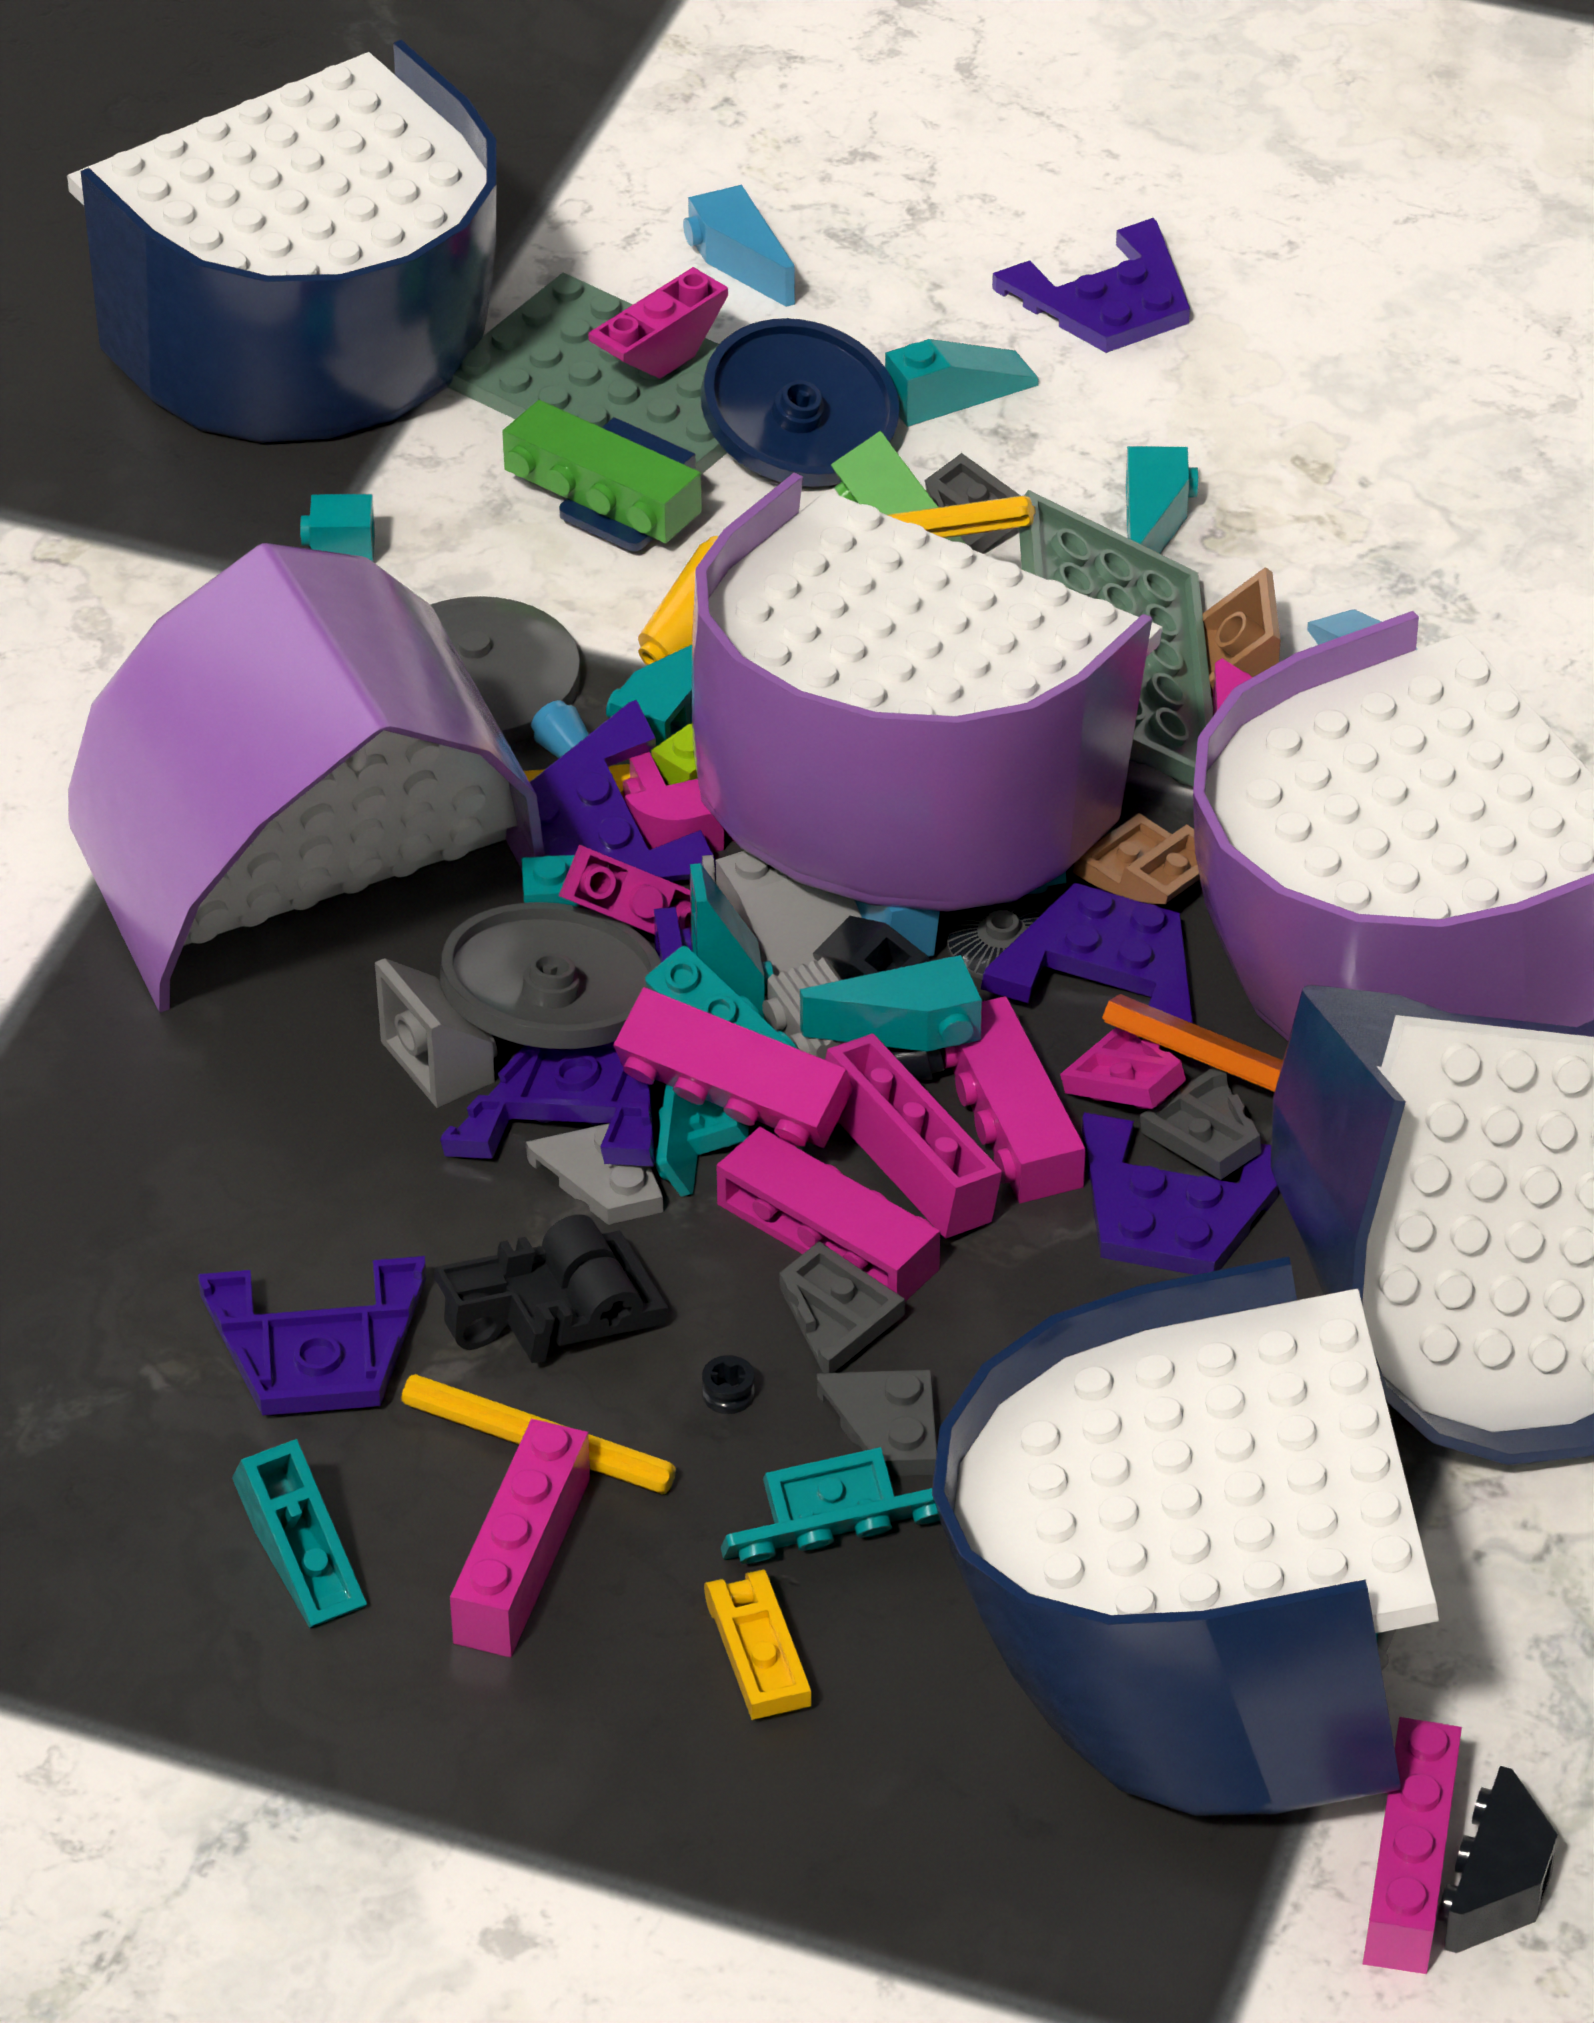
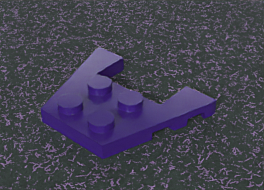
[992,218,1190,353]
[530,699,716,883]
[980,883,1192,1023]
[440,1042,655,1166]
[1082,1112,1279,1275]
[198,1256,426,1416]

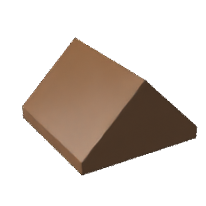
[1203,567,1281,697]

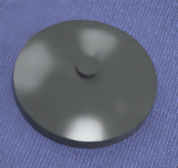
[430,596,580,745]
[440,902,661,1049]

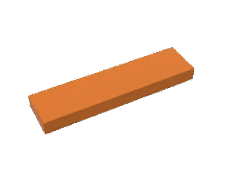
[1102,994,1283,1092]

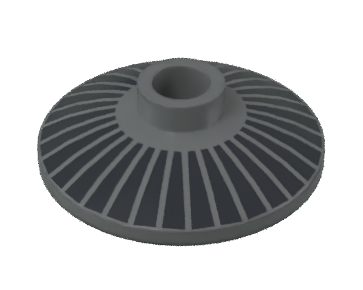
[947,903,1046,980]

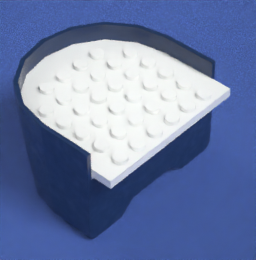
[67,40,497,443]
[1270,985,1594,1465]
[932,1256,1439,1816]

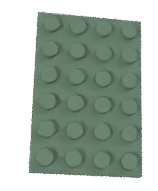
[447,272,727,475]
[1019,490,1213,787]

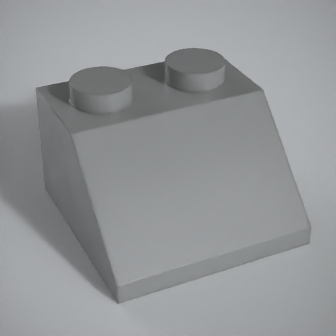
[375,958,498,1108]

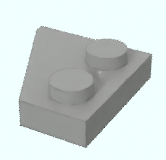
[526,1123,663,1225]

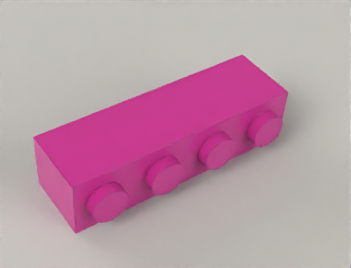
[613,987,853,1148]
[940,996,1085,1204]
[825,1034,1003,1239]
[717,1127,940,1302]
[450,1419,590,1658]
[1363,1717,1462,1974]

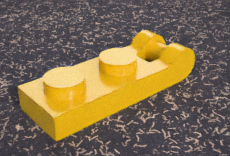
[704,1569,811,1720]

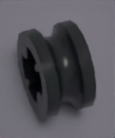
[702,1355,755,1414]

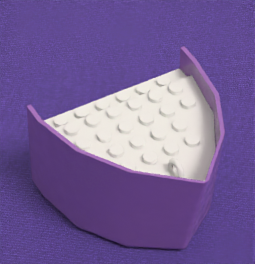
[68,543,545,1013]

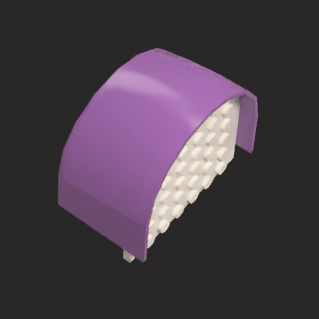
[692,473,1163,912]
[1193,611,1594,1041]

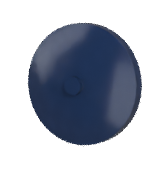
[700,318,899,487]

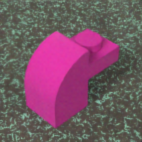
[623,752,724,853]

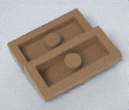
[1072,813,1200,904]

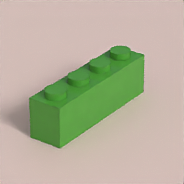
[502,400,702,543]
[831,431,966,544]

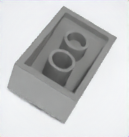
[716,850,862,976]

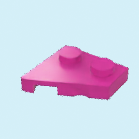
[1060,1027,1186,1109]

